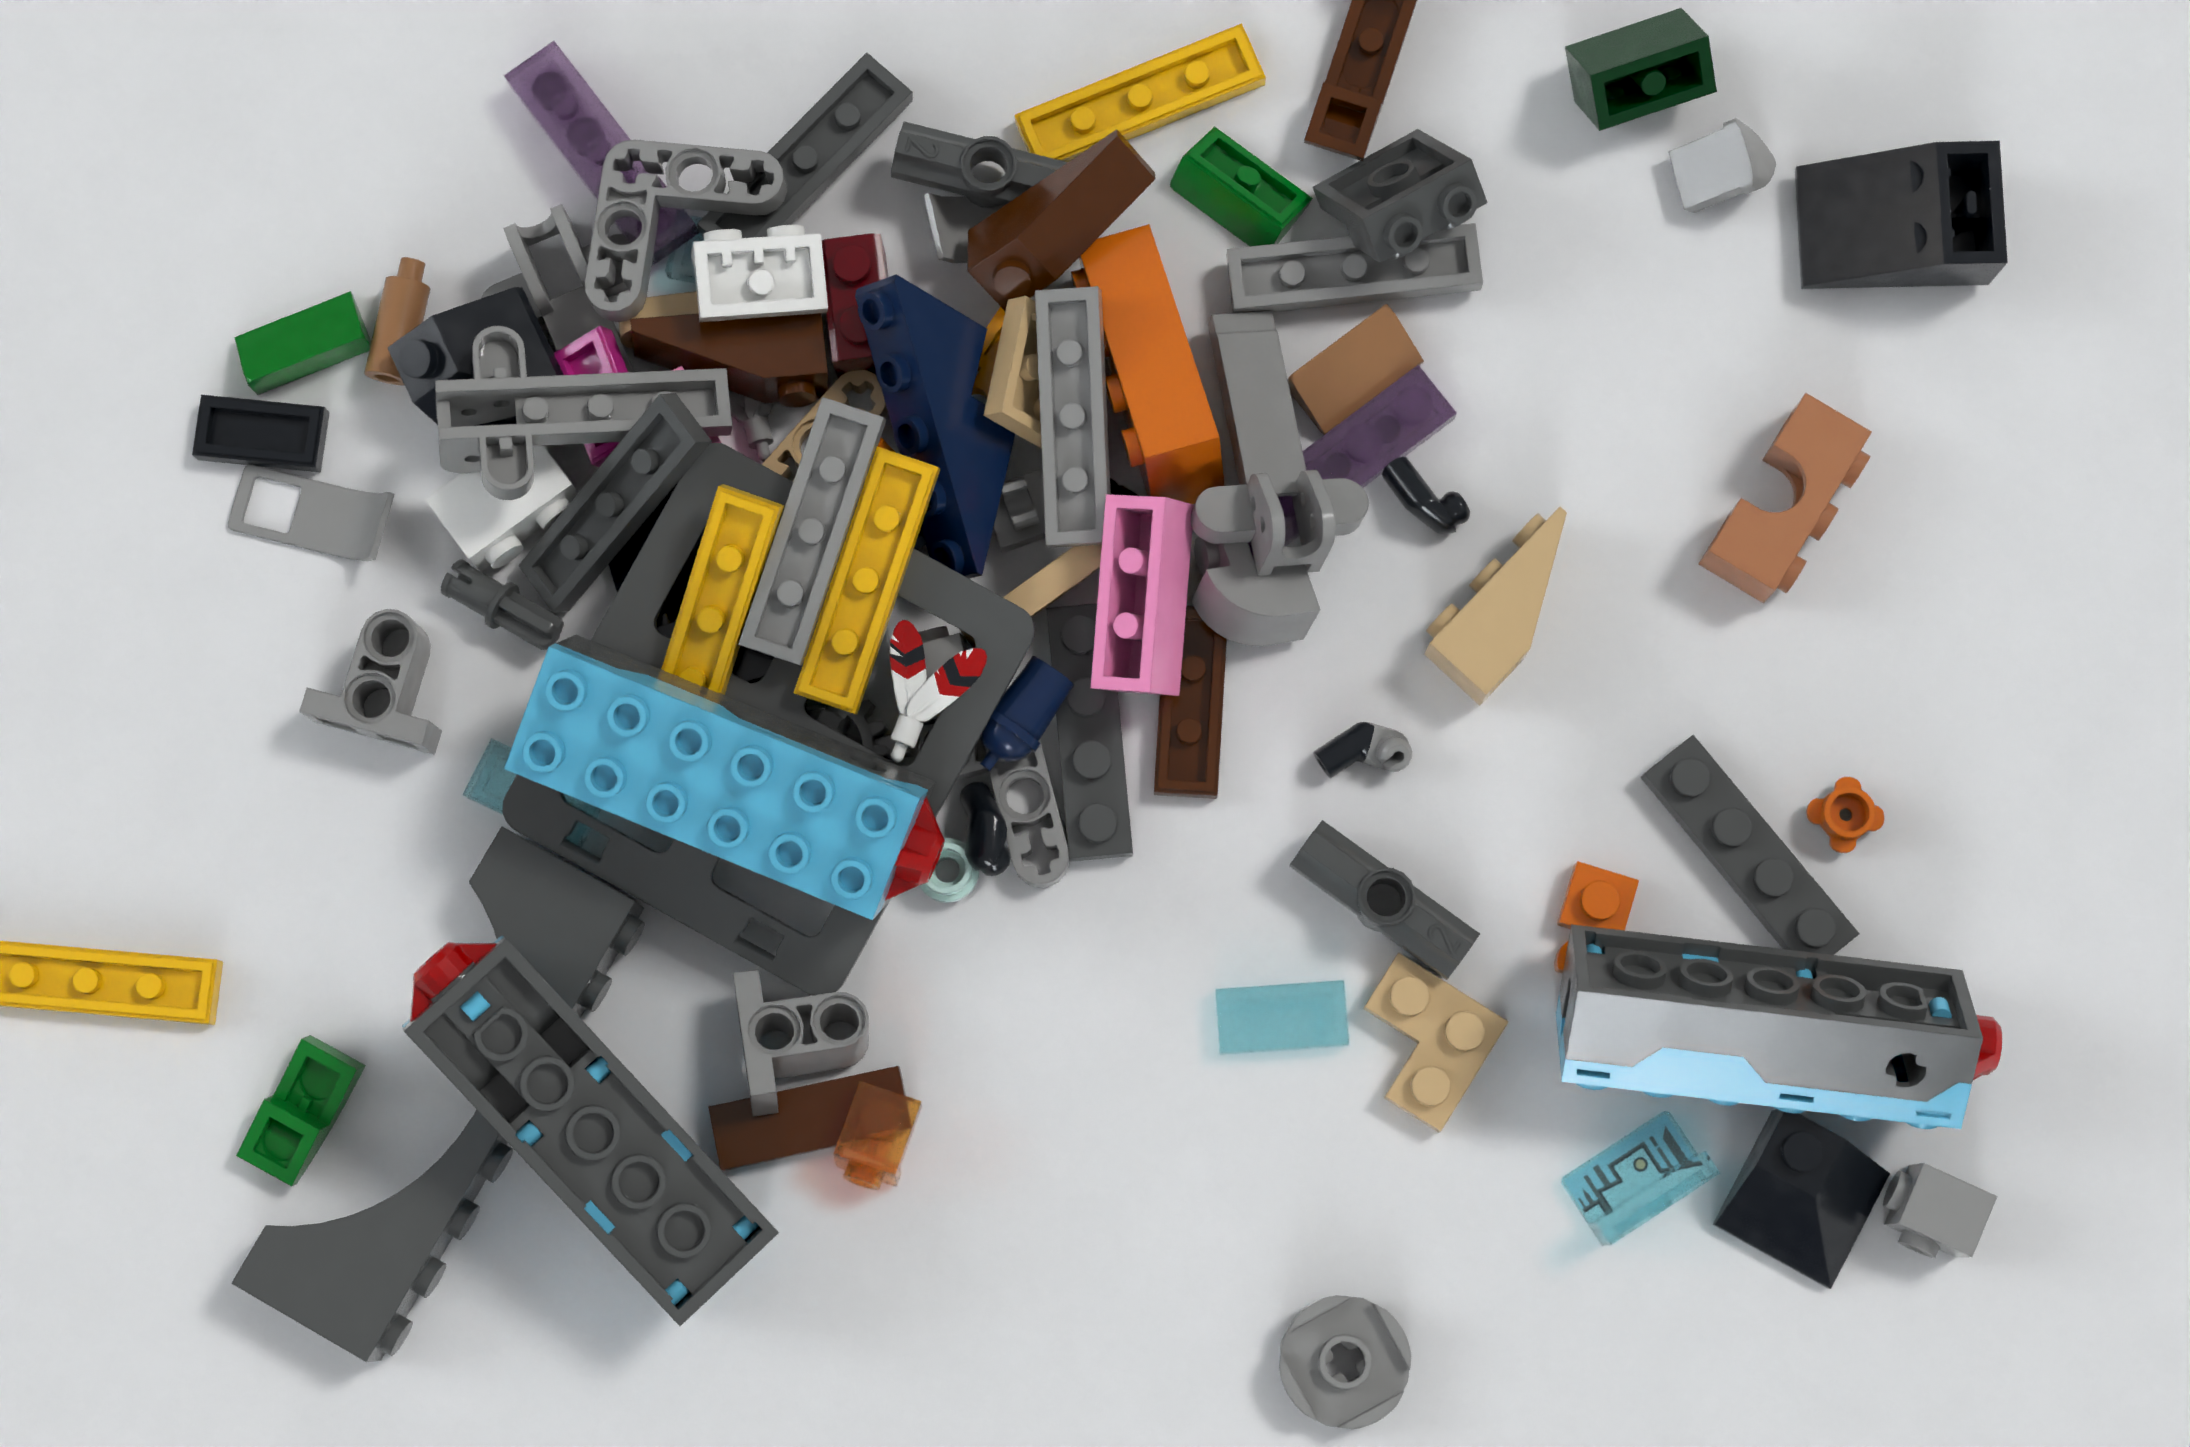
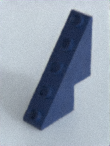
[855,274,1015,579]

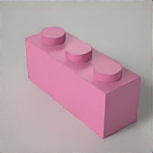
[1090,494,1194,696]

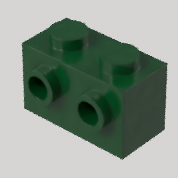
[1565,8,1717,131]

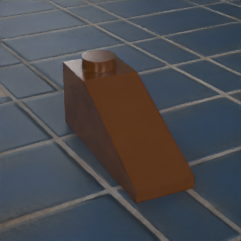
[967,129,1156,311]
[630,313,828,407]

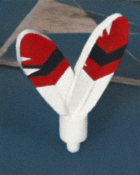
[890,620,987,762]

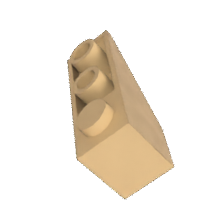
[1424,507,1567,706]

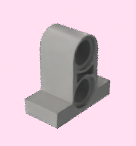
[299,609,442,755]
[733,969,869,1117]

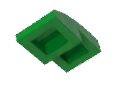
[236,1035,366,1187]

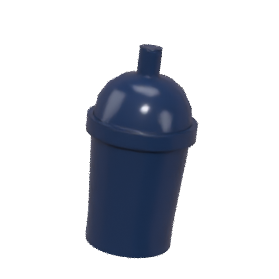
[980,656,1074,771]

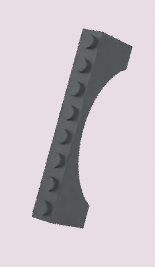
[231,826,645,1362]

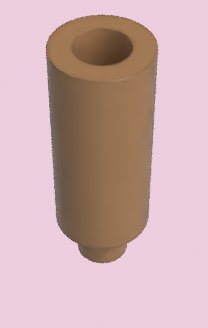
[364,257,431,386]

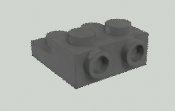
[1312,129,1488,263]

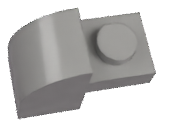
[1192,536,1321,646]

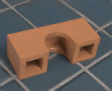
[1699,393,1872,603]

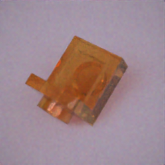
[833,1081,922,1190]

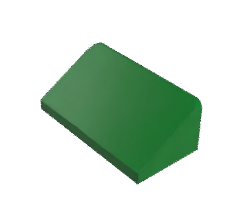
[1170,126,1313,247]
[234,291,371,395]

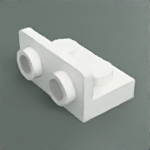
[691,225,828,322]

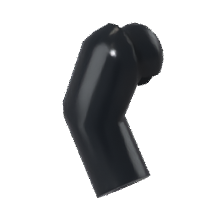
[1382,457,1470,534]
[960,782,1011,876]

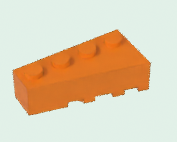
[1071,224,1225,504]

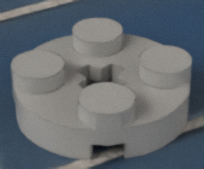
[1279,1295,1411,1429]

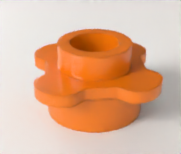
[1806,777,1884,853]

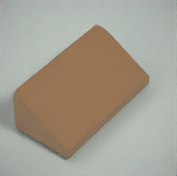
[1288,304,1424,437]

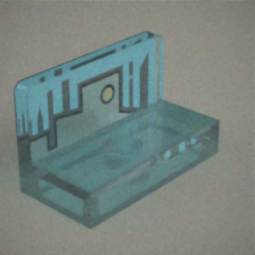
[1561,1111,1720,1246]

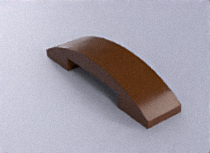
[1304,0,1417,161]

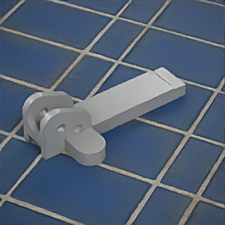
[481,204,636,372]
[1191,311,1369,576]
[435,326,732,500]

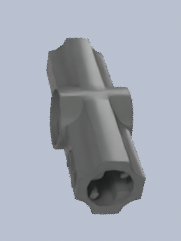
[891,121,1068,208]
[1289,820,1480,980]

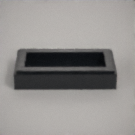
[192,395,330,472]

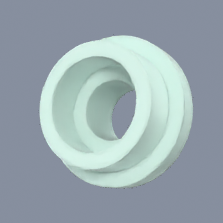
[919,838,979,903]

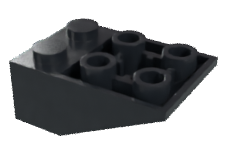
[1795,141,2008,289]

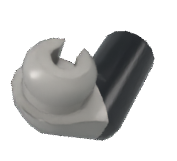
[1313,722,1412,779]

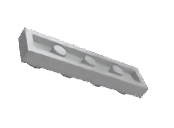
[1226,223,1483,313]
[1035,286,1111,548]
[738,397,886,666]

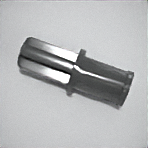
[441,559,564,650]

